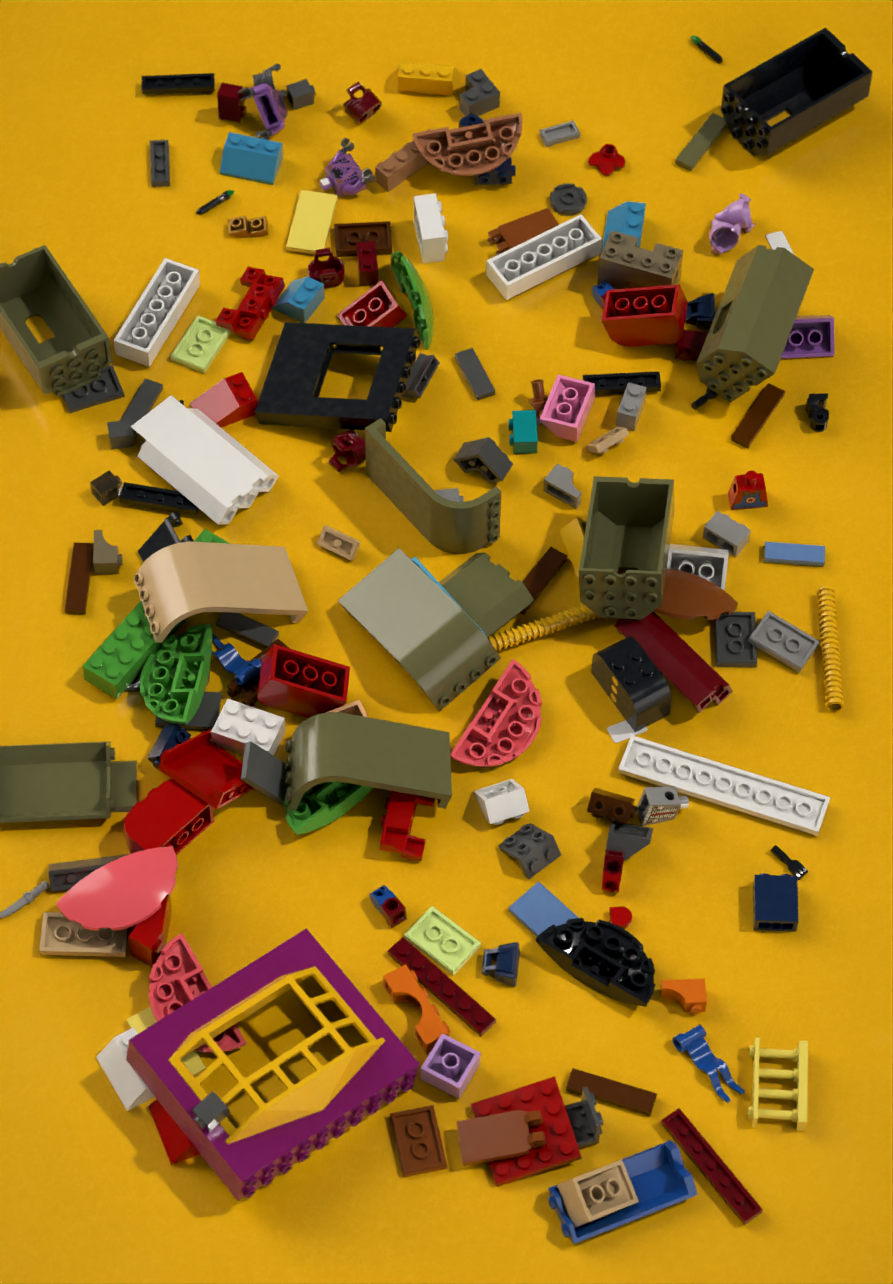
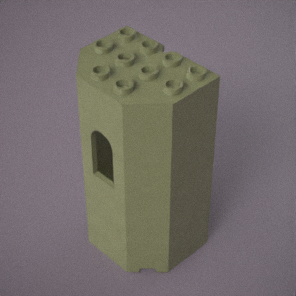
[0,245,112,397]
[696,245,814,403]
[579,476,674,620]

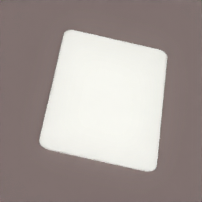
[766,231,793,254]
[607,720,648,743]

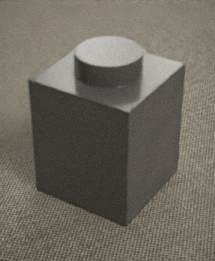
[286,79,316,110]
[107,419,137,450]
[192,1091,230,1131]

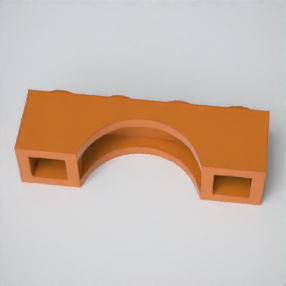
[383,964,450,1054]

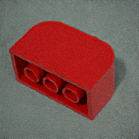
[601,284,688,347]
[257,644,350,718]
[124,779,214,855]

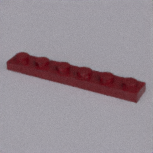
[388,937,496,1037]
[661,1108,763,1225]

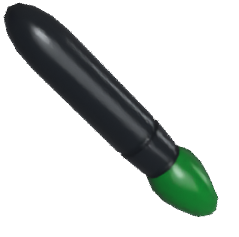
[691,35,723,63]

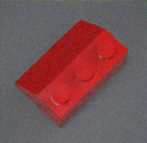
[149,1099,200,1165]

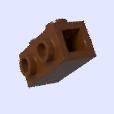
[587,788,637,824]

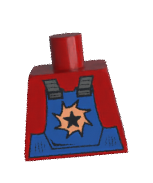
[728,470,768,510]

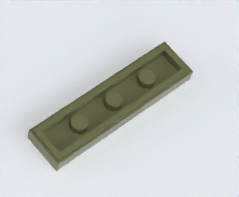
[675,113,727,171]

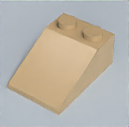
[557,1160,639,1228]

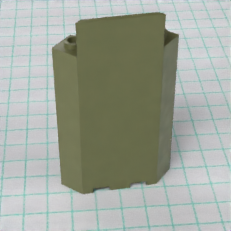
[439,552,534,638]
[0,741,137,823]

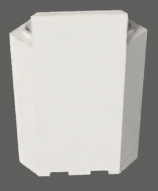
[131,395,279,525]

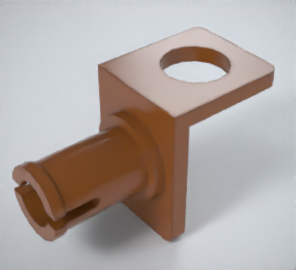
[528,379,548,425]

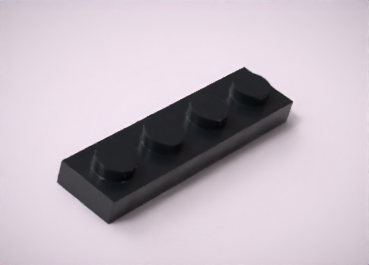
[142,73,215,95]
[582,371,661,395]
[119,482,199,515]

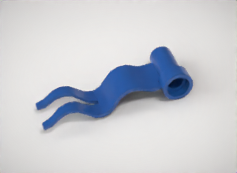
[211,634,261,686]
[672,1025,745,1103]

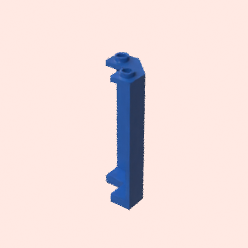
[548,1140,698,1244]

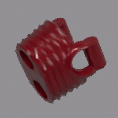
[343,82,382,124]
[308,247,344,289]
[328,430,366,472]

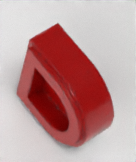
[609,906,632,929]

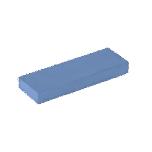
[764,542,825,566]

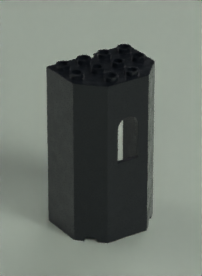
[721,27,873,156]

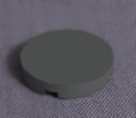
[550,183,587,216]

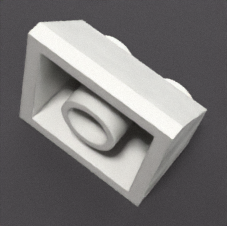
[474,779,530,825]

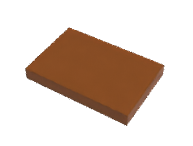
[390,1105,447,1177]

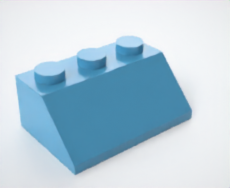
[220,132,283,185]
[601,201,646,253]

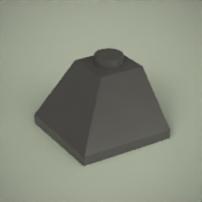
[606,822,653,860]

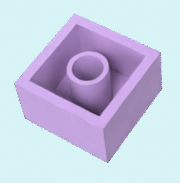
[421,1033,481,1099]

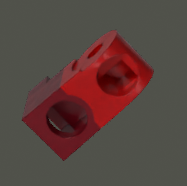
[602,850,625,893]

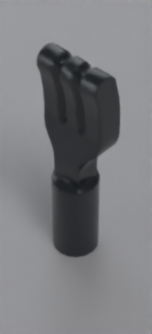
[691,388,719,410]
[771,845,808,880]

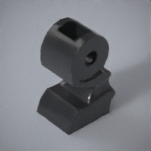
[805,393,829,432]

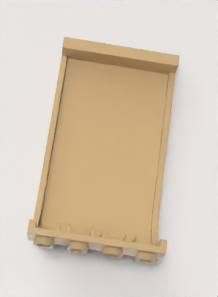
[134,542,308,642]

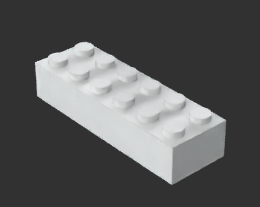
[486,214,602,300]
[113,258,200,367]

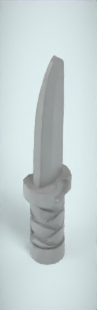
[0,880,50,918]

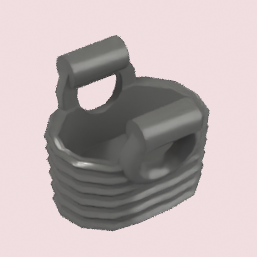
[253,64,287,97]

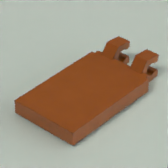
[488,208,559,255]
[457,1110,546,1166]

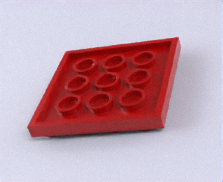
[471,1076,582,1187]

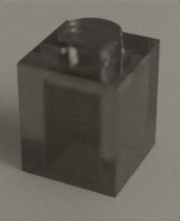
[90,470,123,506]

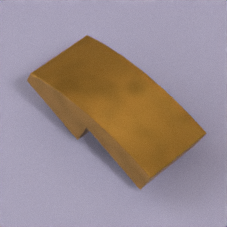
[228,215,269,237]

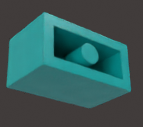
[508,410,538,454]

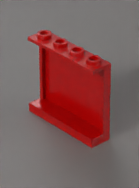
[158,728,255,809]

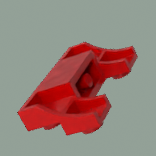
[215,267,285,340]
[380,791,435,861]

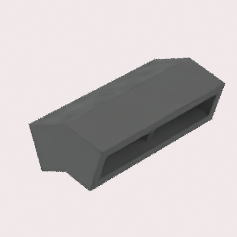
[403,353,440,399]

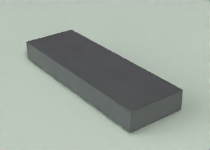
[150,140,170,187]
[455,348,495,400]
[121,378,163,425]
[216,612,279,649]

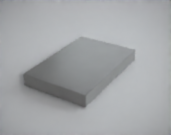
[747,611,820,673]

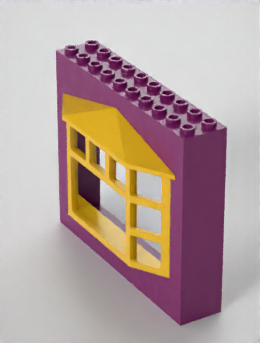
[126,928,420,1201]

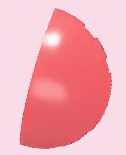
[450,659,542,767]
[56,846,178,931]
[149,933,247,1053]

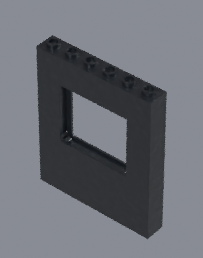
[255,322,421,432]

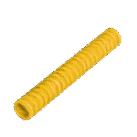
[817,586,844,711]
[488,604,600,651]

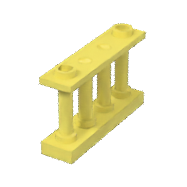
[748,1037,808,1131]

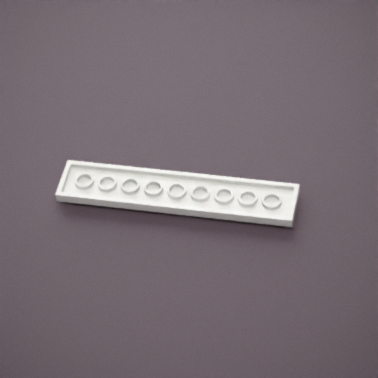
[618,735,830,836]

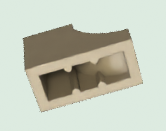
[93,530,123,575]

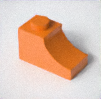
[660,979,707,1014]

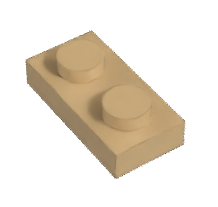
[586,427,629,454]
[317,525,361,560]

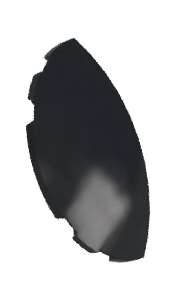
[536,918,655,1007]

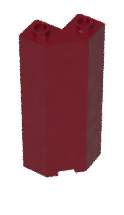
[614,612,733,713]

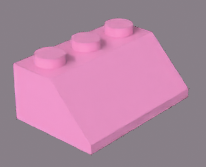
[540,375,595,442]

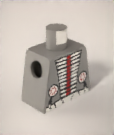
[637,787,689,826]

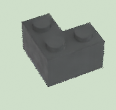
[459,69,500,117]
[453,437,513,483]

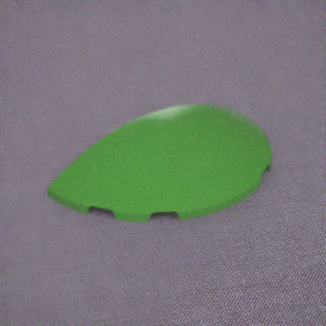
[390,251,434,350]
[140,623,213,724]
[284,781,373,835]

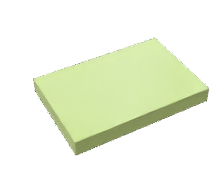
[170,315,231,374]
[404,906,481,976]

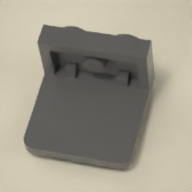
[499,823,561,879]
[565,1087,603,1148]

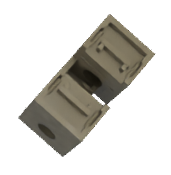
[597,230,683,289]

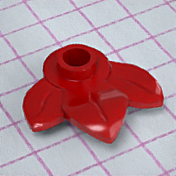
[588,144,625,176]

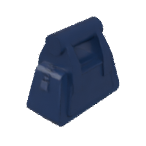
[685,293,716,330]
[482,942,520,987]

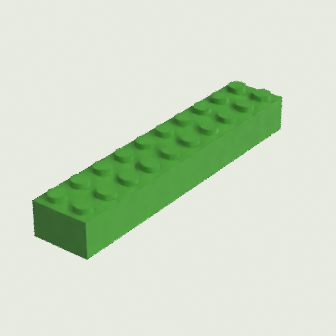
[83,529,230,699]

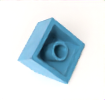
[272,277,324,323]

